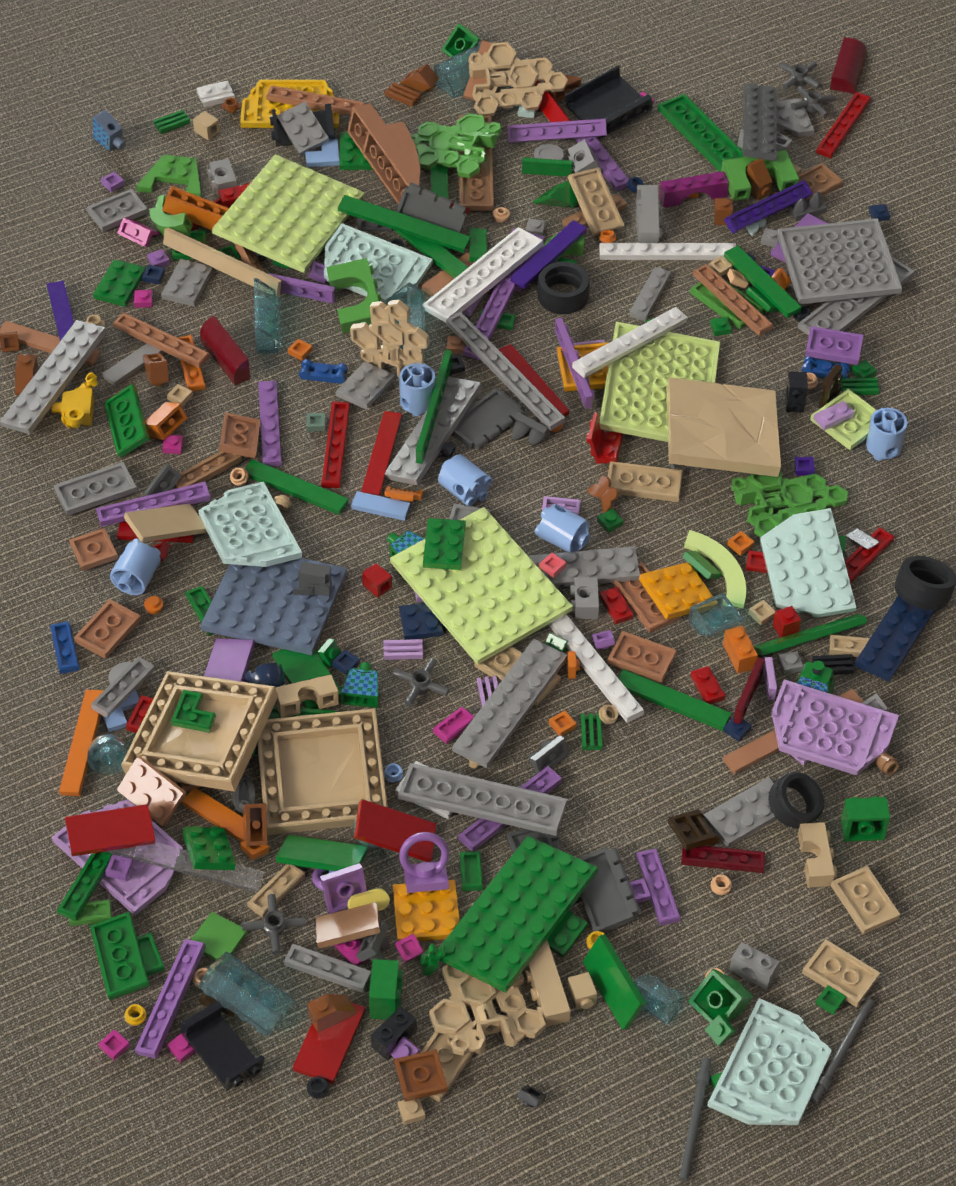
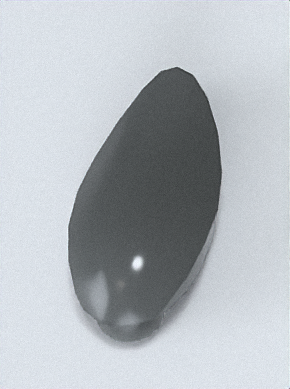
[232,775,256,813]

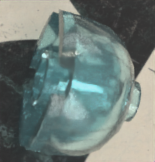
[87,734,128,775]

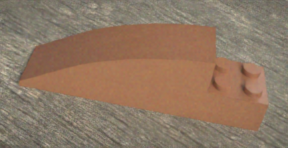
[347,103,420,205]

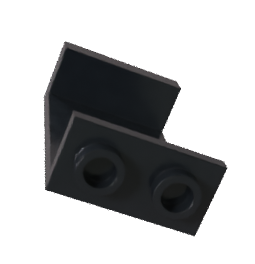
[270,104,335,147]
[180,1000,265,1090]

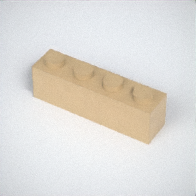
[524,940,570,1027]

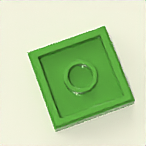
[191,912,248,965]

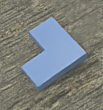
[305,139,339,167]
[102,689,139,732]

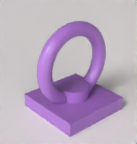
[399,832,450,893]
[312,863,367,914]

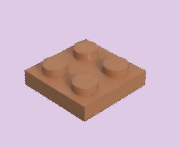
[69,528,118,571]

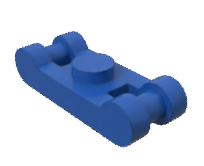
[801,356,850,378]
[299,359,348,384]

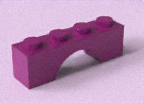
[659,171,729,208]

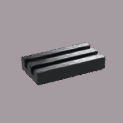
[812,654,854,675]

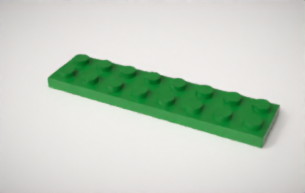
[657,94,747,176]

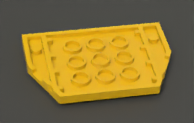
[240,80,340,128]

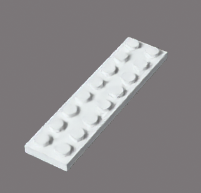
[422,227,544,323]

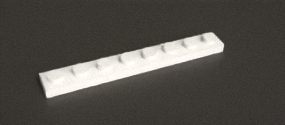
[599,243,736,260]
[572,307,688,378]
[548,615,644,723]

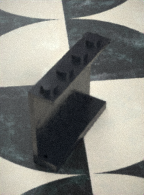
[565,65,653,139]

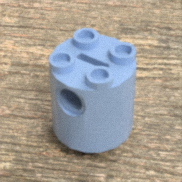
[399,363,435,416]
[866,408,908,461]
[438,454,493,506]
[535,504,590,553]
[110,539,161,595]

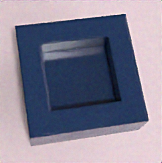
[868,204,890,222]
[142,265,165,285]
[332,650,360,675]
[723,717,752,742]

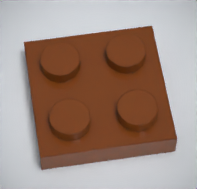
[394,1049,448,1102]

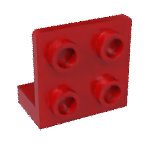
[586,412,623,464]

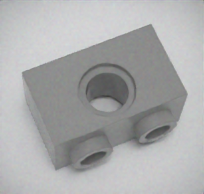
[568,139,602,173]
[207,159,237,197]
[570,577,599,619]
[729,942,780,990]

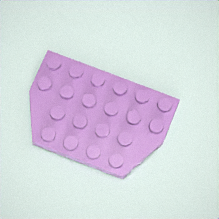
[772,679,899,775]
[52,799,183,916]

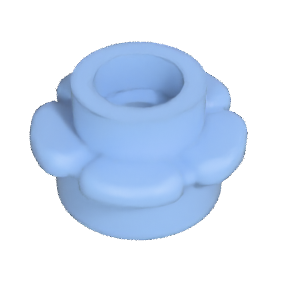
[383,763,403,783]

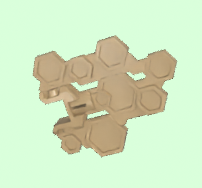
[468,42,568,116]
[350,300,429,378]
[429,964,546,1056]

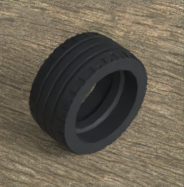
[537,262,590,315]
[895,556,956,610]

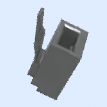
[293,562,332,596]

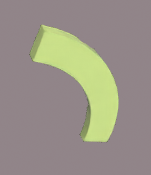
[684,530,746,609]

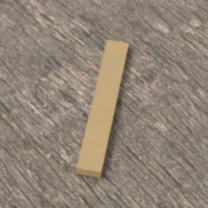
[163,227,282,297]

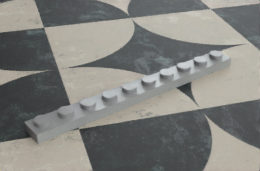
[446,312,565,431]

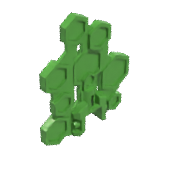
[410,113,502,178]
[731,471,848,537]

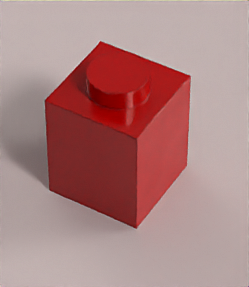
[362,563,392,598]
[773,606,801,638]

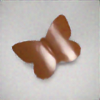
[587,476,619,513]

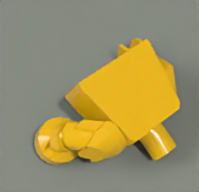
[51,372,98,429]

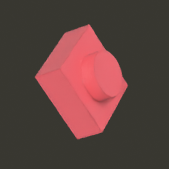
[539,553,566,578]

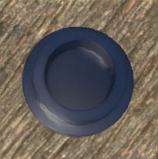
[627,177,643,193]

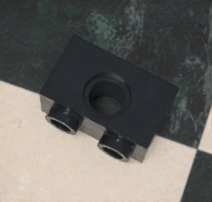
[785,371,808,412]
[371,1006,417,1060]

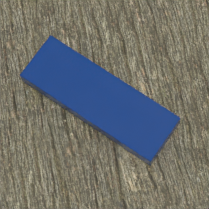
[50,621,79,674]

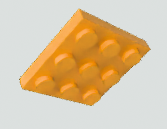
[556,342,609,392]
[639,562,717,620]
[393,879,460,942]

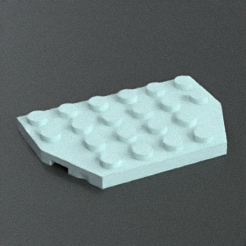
[324,224,433,304]
[199,482,302,567]
[760,508,856,618]
[708,998,832,1125]

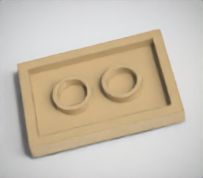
[831,866,900,935]
[802,939,880,1007]

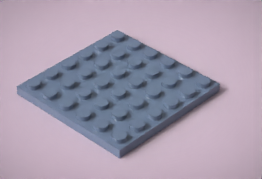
[201,558,347,655]

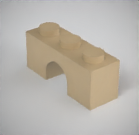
[275,675,339,718]
[798,822,837,888]

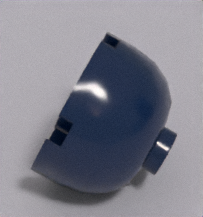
[244,663,285,688]

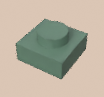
[307,413,325,432]

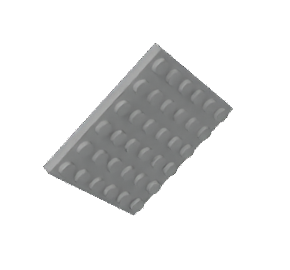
[777,218,902,304]

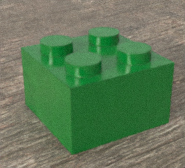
[840,796,890,842]
[369,959,403,1020]

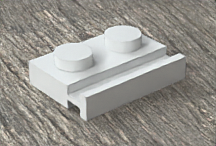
[197,81,235,107]

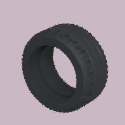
[768,772,825,828]

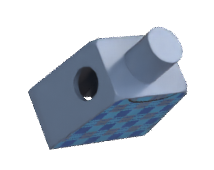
[93,110,126,151]

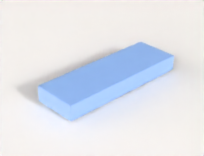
[351,491,410,521]

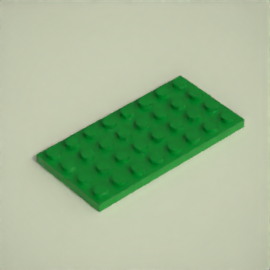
[438,836,598,993]

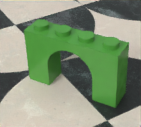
[721,150,799,201]
[326,258,382,333]

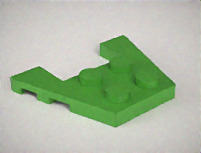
[136,155,201,197]

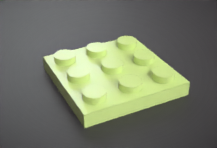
[810,389,876,450]

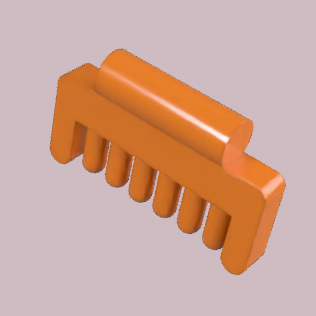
[385,486,423,502]

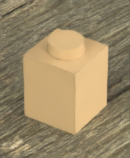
[193,111,220,140]
[567,972,597,1010]

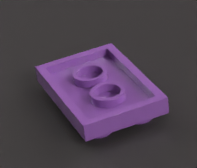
[805,326,863,365]

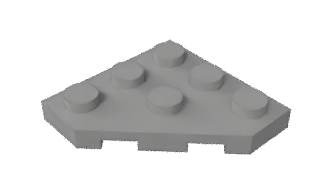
[776,98,814,137]

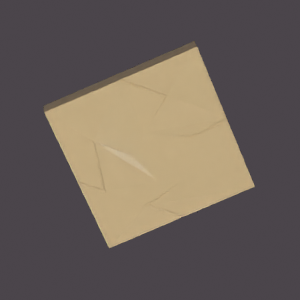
[666,377,781,477]
[121,671,278,792]
[257,708,388,835]

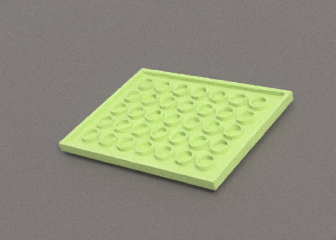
[212,154,365,273]
[599,322,720,442]
[390,507,573,665]

